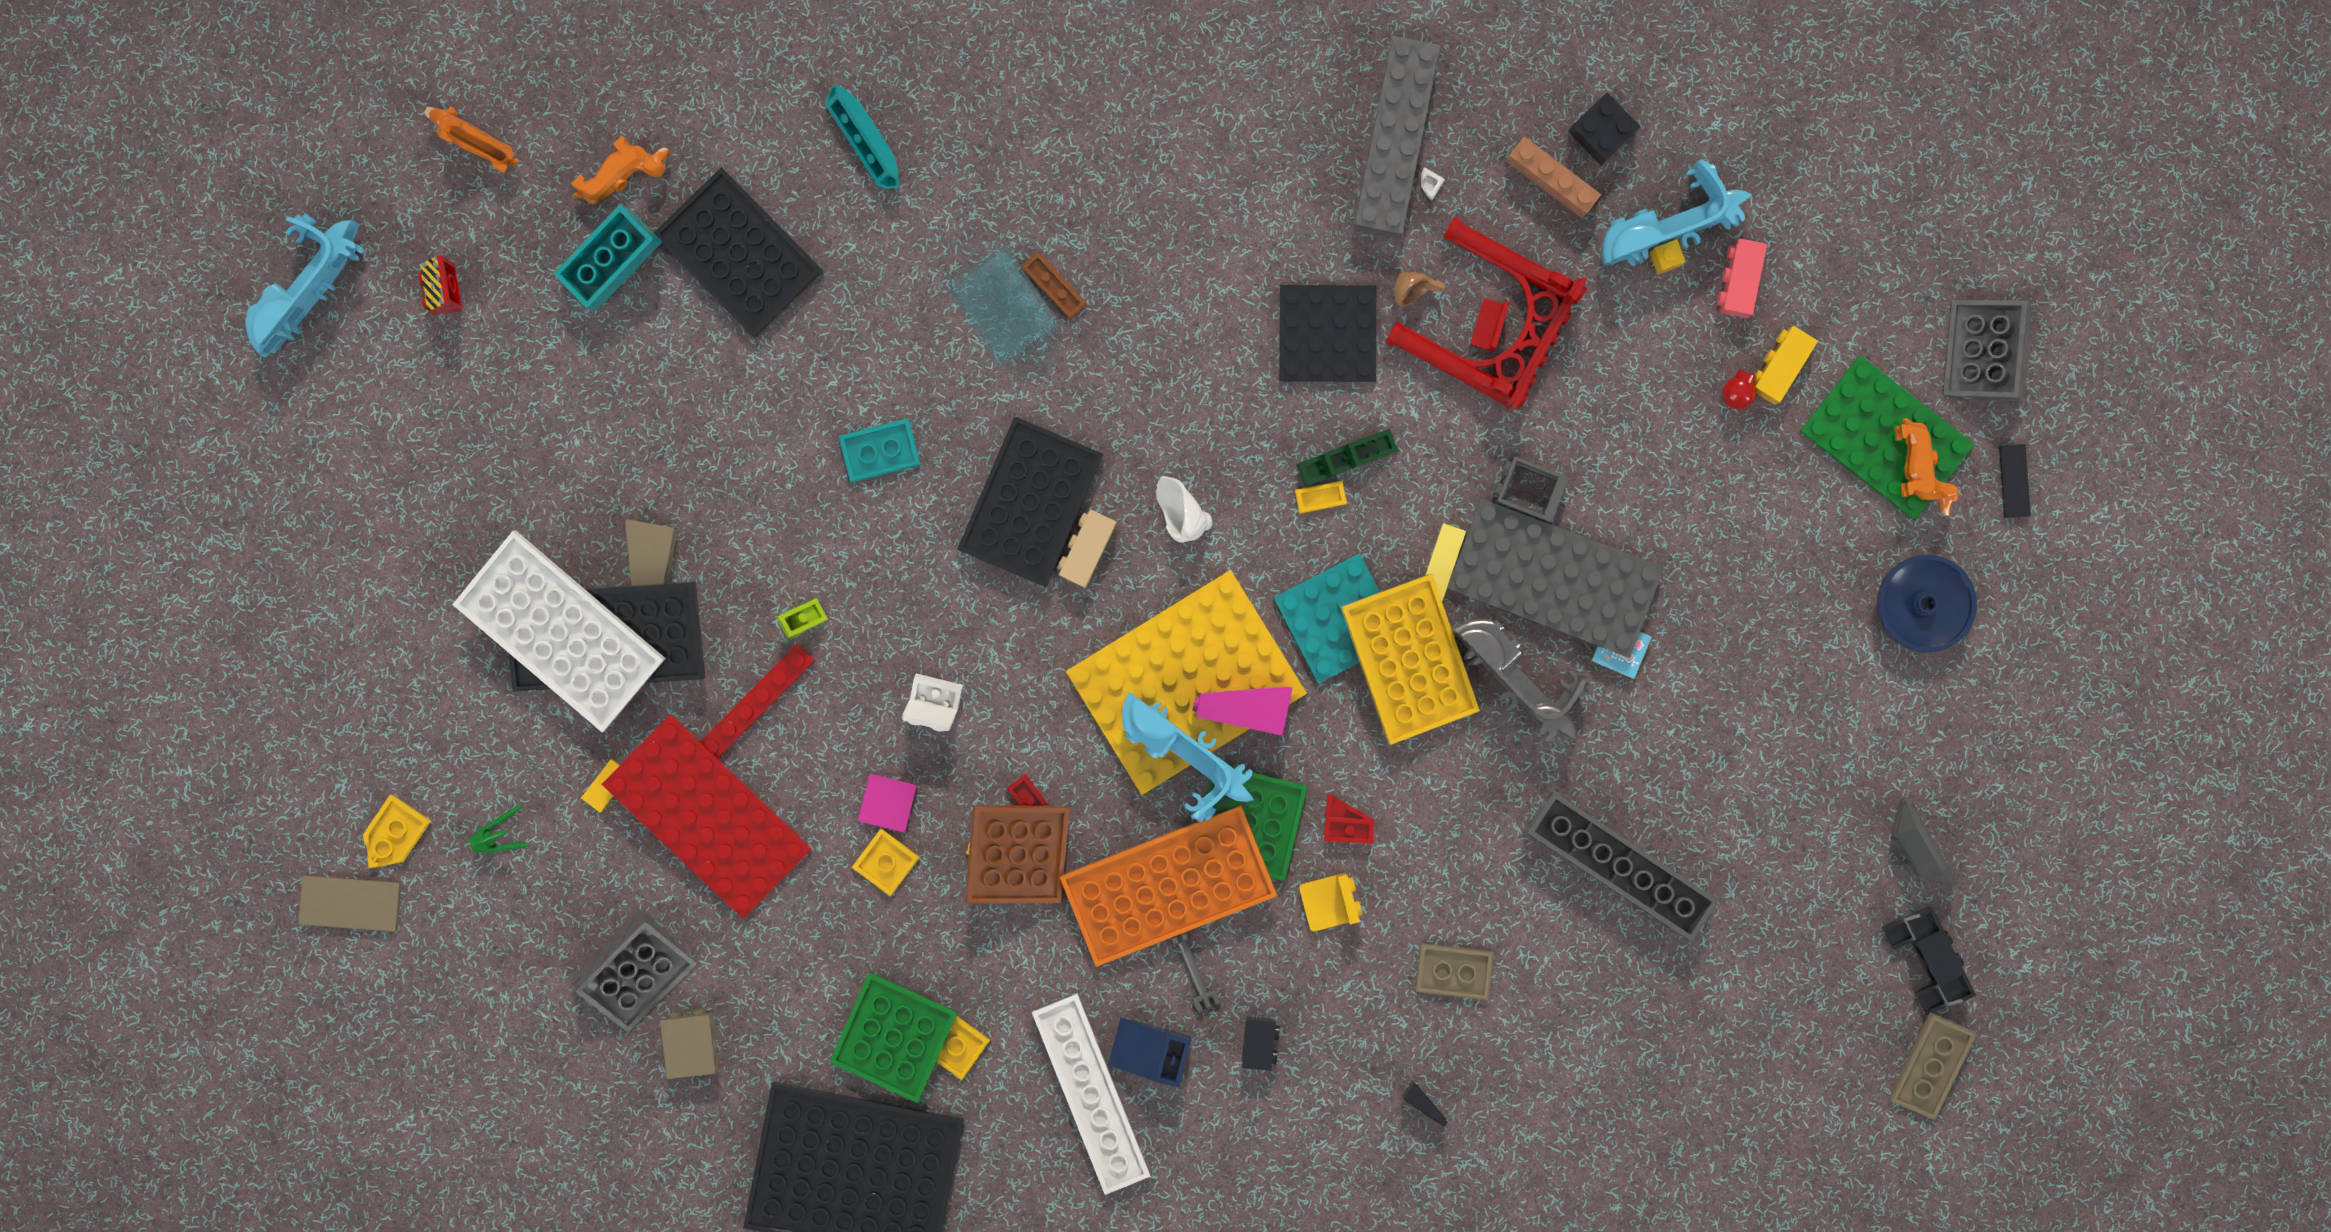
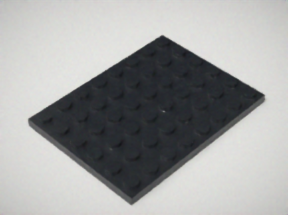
[743,1082,964,1232]

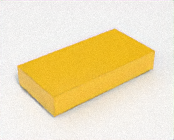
[1295,481,1347,514]
[581,759,620,813]

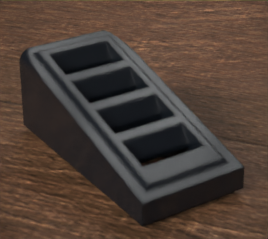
[1402,1081,1448,1127]

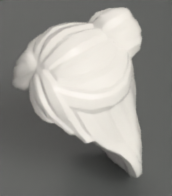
[1156,476,1213,543]

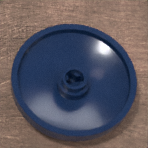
[1877,555,1977,652]

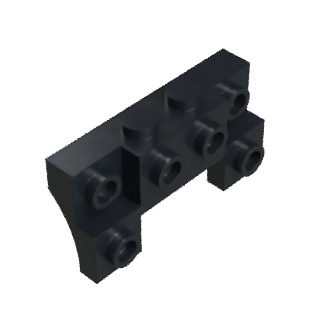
[1881,906,1976,1015]

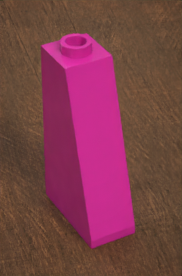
[1192,687,1293,736]

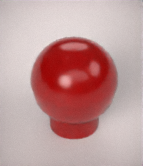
[1722,369,1756,410]

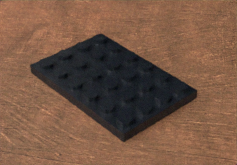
[654,167,823,338]
[957,416,1104,588]

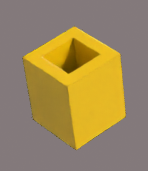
[1649,239,1686,275]

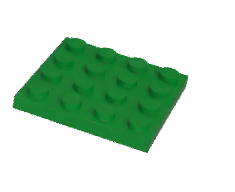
[1205,768,1307,881]
[829,972,958,1103]

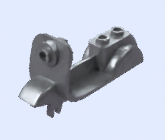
[1452,619,1590,741]

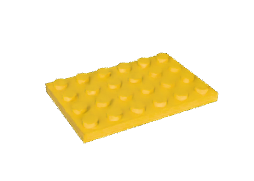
[1340,574,1480,745]

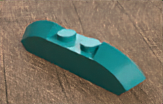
[825,85,900,189]

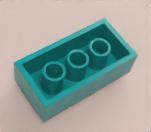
[554,205,662,311]

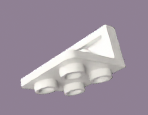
[902,673,963,731]

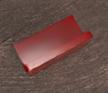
[1469,298,1510,352]

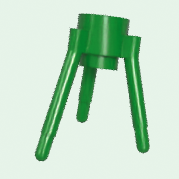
[469,805,529,854]

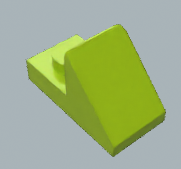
[776,598,828,639]

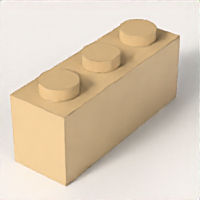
[1057,509,1117,588]

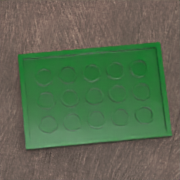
[1800,355,1975,520]

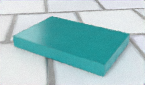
[838,418,921,483]

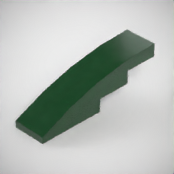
[1296,429,1398,487]

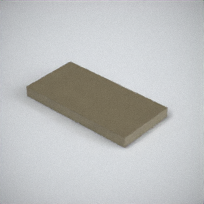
[298,875,402,932]
[1889,1012,1977,1120]

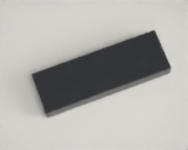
[1999,444,2031,518]

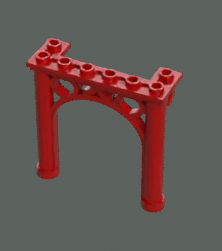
[1385,216,1587,413]

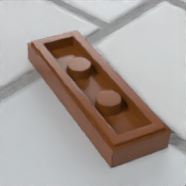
[1020,251,1087,320]

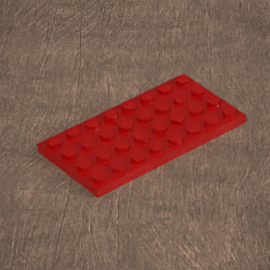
[601,714,812,919]

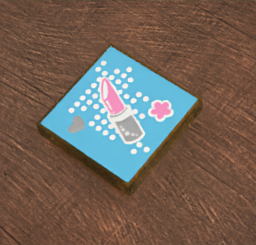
[1589,631,1653,681]

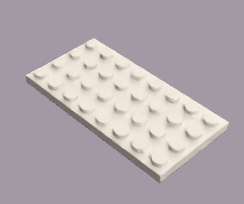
[453,530,666,732]

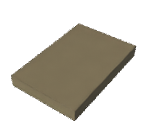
[1415,943,1494,1001]

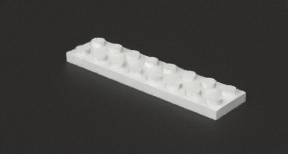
[1032,993,1150,1195]

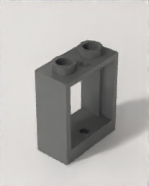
[1493,456,1569,524]

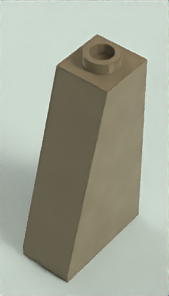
[625,519,678,586]

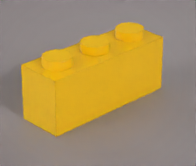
[1754,326,1818,405]

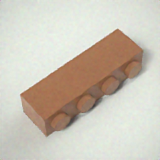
[1506,136,1601,219]

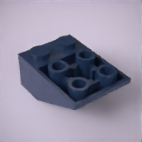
[1108,1017,1191,1088]

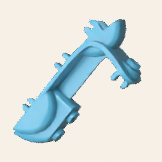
[1601,159,1752,267]
[245,213,365,357]
[1122,692,1254,823]

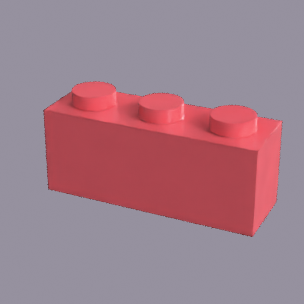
[1717,238,1767,318]

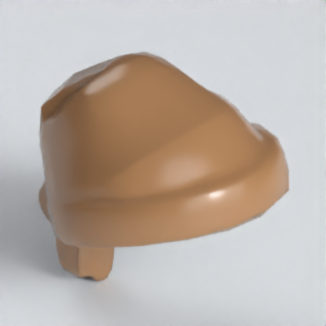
[1394,271,1445,307]

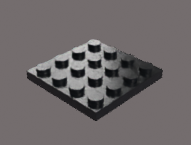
[1279,285,1377,382]

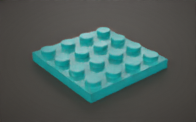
[1274,553,1380,684]

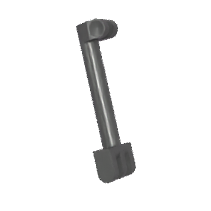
[1172,932,1221,1014]

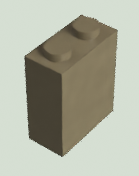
[660,1009,719,1079]

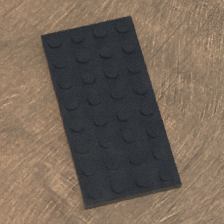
[508,581,706,692]

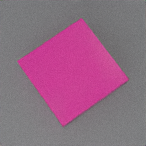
[858,774,917,833]

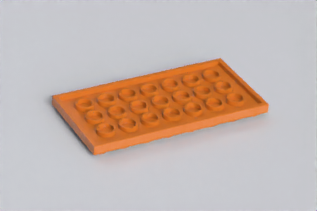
[1060,805,1277,967]

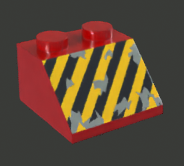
[418,255,462,315]

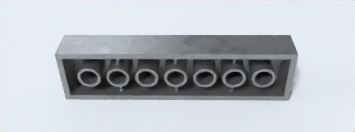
[1353,36,1440,239]

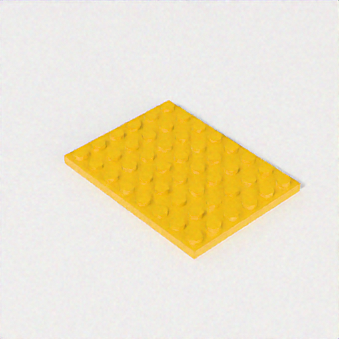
[1066,570,1307,795]

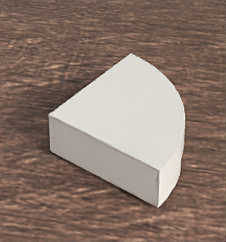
[1420,167,1445,201]

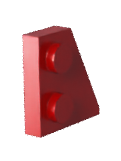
[1324,794,1374,844]

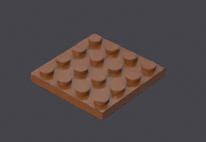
[965,805,1070,903]

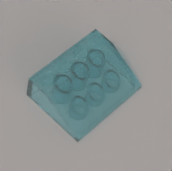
[947,244,1060,368]

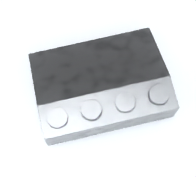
[1943,300,2032,402]
[571,909,697,1033]

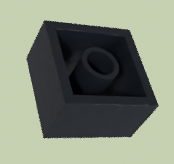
[1568,92,1641,165]

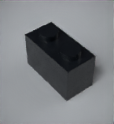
[1241,1016,1280,1071]

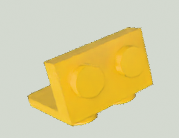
[1299,873,1362,931]

